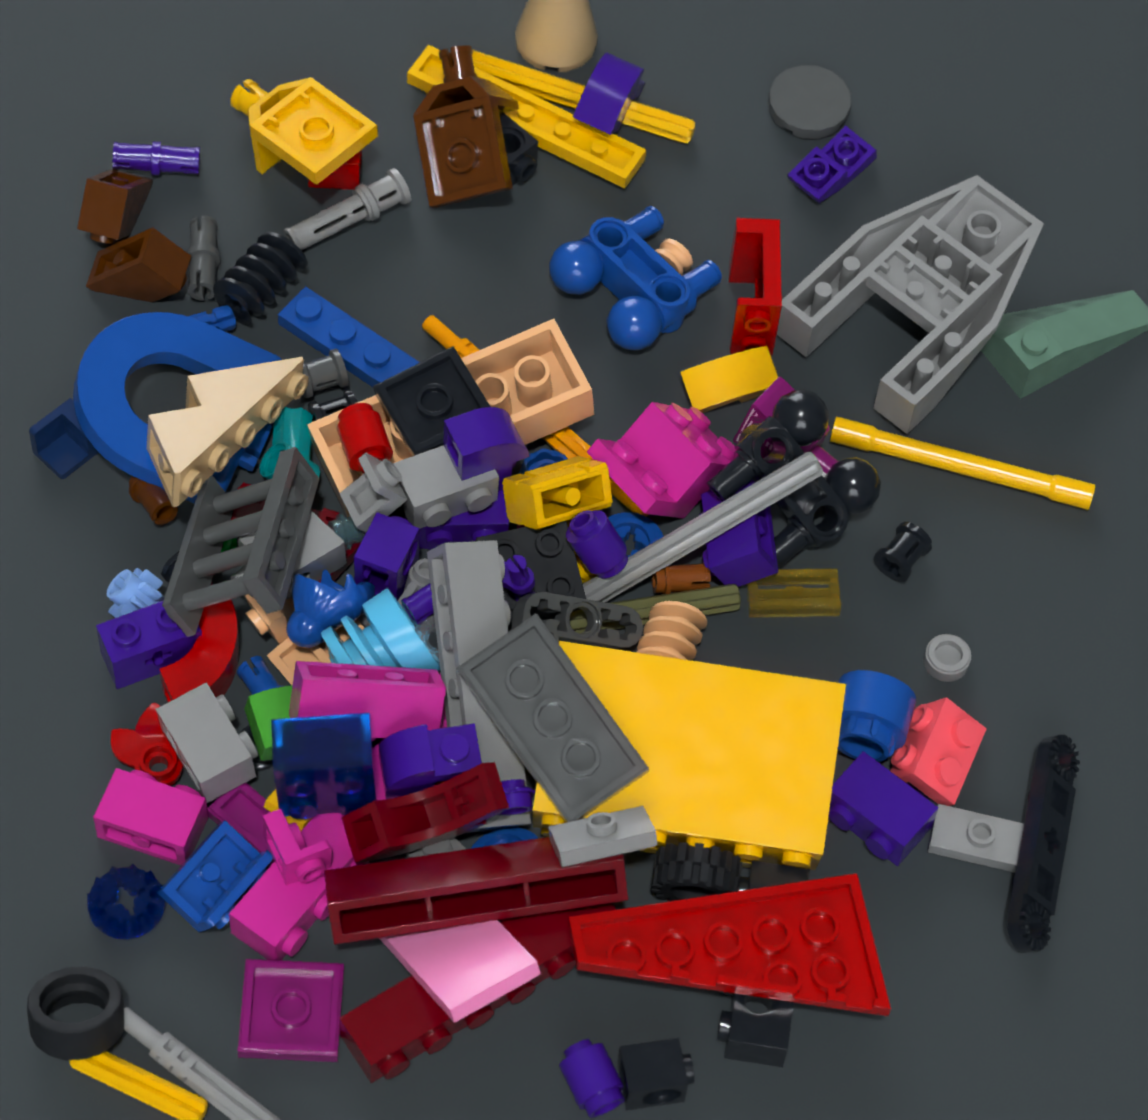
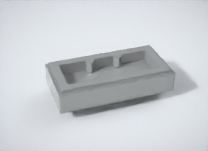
[928,804,1024,873]
[548,806,658,867]

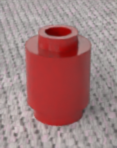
[337,403,393,473]

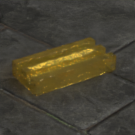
[746,569,841,618]

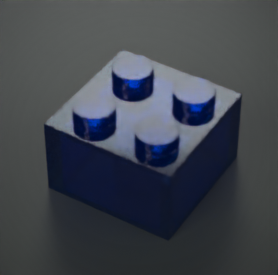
[271,713,376,819]

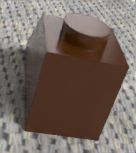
[77,169,153,244]
[86,227,191,303]

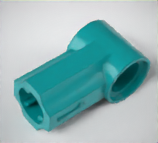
[259,407,320,480]

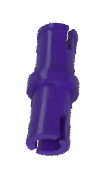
[112,141,200,176]

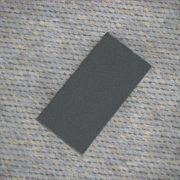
[457,613,649,822]

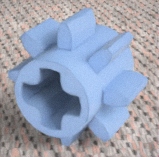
[106,568,164,618]

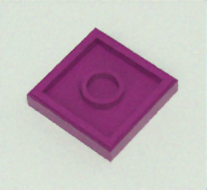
[238,959,344,1062]

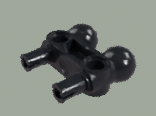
[706,389,881,570]

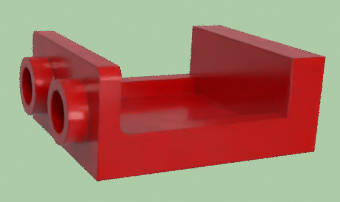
[728,218,782,356]

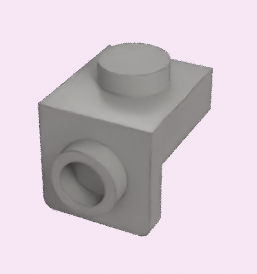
[339,453,407,533]

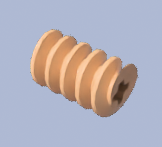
[637,601,708,660]

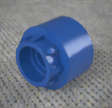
[838,670,917,762]

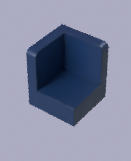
[29,398,99,479]

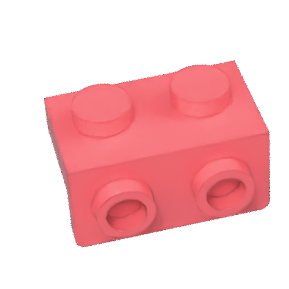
[890,697,987,806]

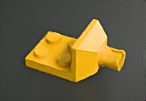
[230,77,378,185]

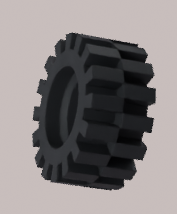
[651,842,742,902]

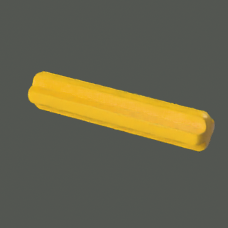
[69,1051,208,1120]

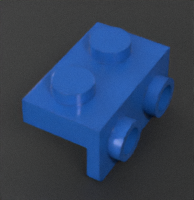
[157,820,273,933]

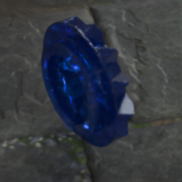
[87,863,166,939]

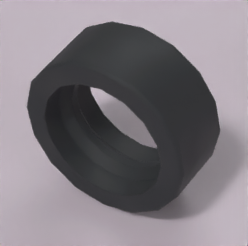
[27,966,124,1060]

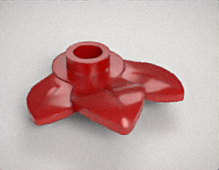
[111,702,183,786]

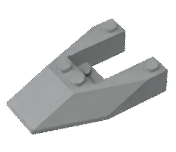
[777,175,1044,434]

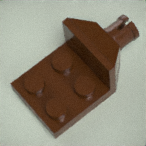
[413,45,519,208]

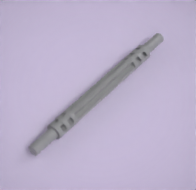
[124,1007,281,1120]

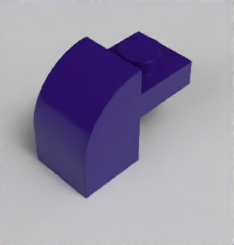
[573,52,645,135]
[443,407,529,491]
[379,723,482,799]

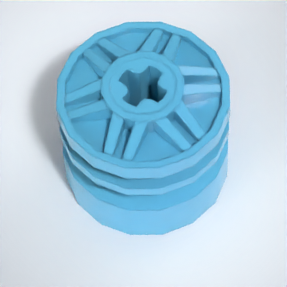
[321,588,440,671]

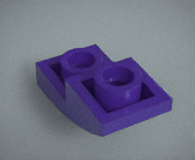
[787,126,877,203]

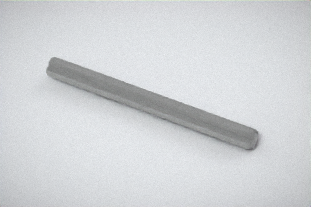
[583,452,823,602]

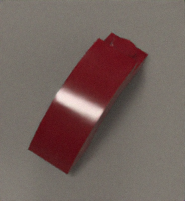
[341,762,509,863]

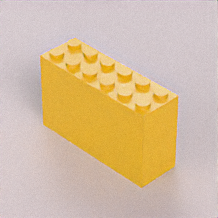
[532,641,846,870]

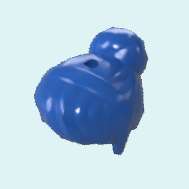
[286,569,375,648]

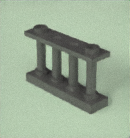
[162,447,319,637]

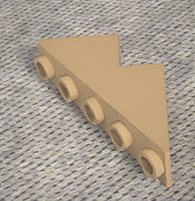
[147,357,309,507]

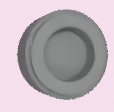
[923,634,971,682]

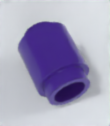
[566,510,628,579]
[559,1039,625,1118]

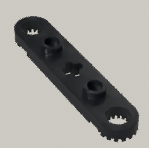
[1007,734,1080,952]

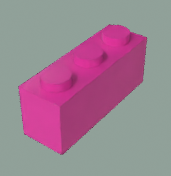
[289,661,446,742]

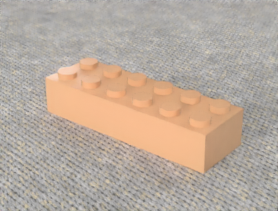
[307,319,594,521]

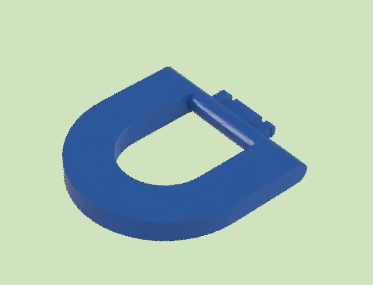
[73,312,282,504]

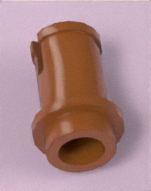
[651,563,711,595]

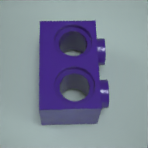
[354,512,420,601]

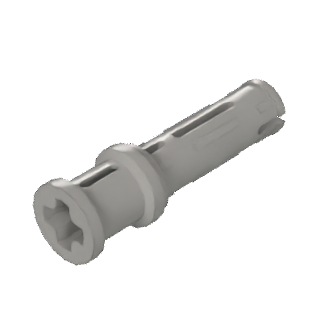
[283,168,411,250]

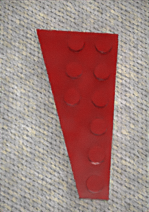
[568,873,891,1016]

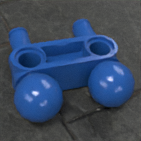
[549,206,722,350]

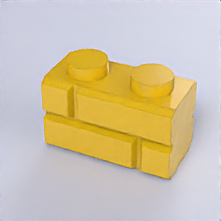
[502,456,613,530]

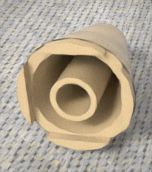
[515,0,598,72]

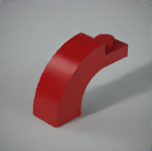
[159,582,239,703]

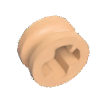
[655,239,693,276]

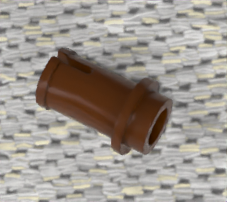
[129,476,178,525]

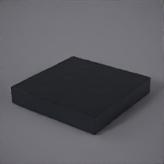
[373,346,491,456]

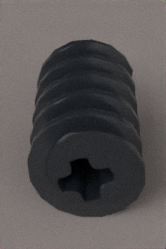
[213,232,308,325]

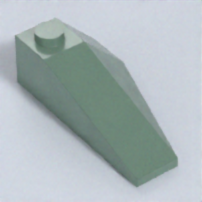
[981,290,1148,399]

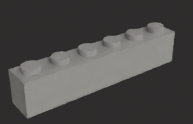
[427,540,533,833]

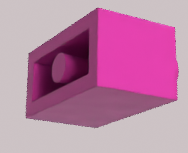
[93,768,208,866]

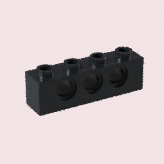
[717,860,810,1068]

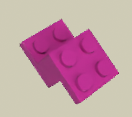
[587,402,736,519]

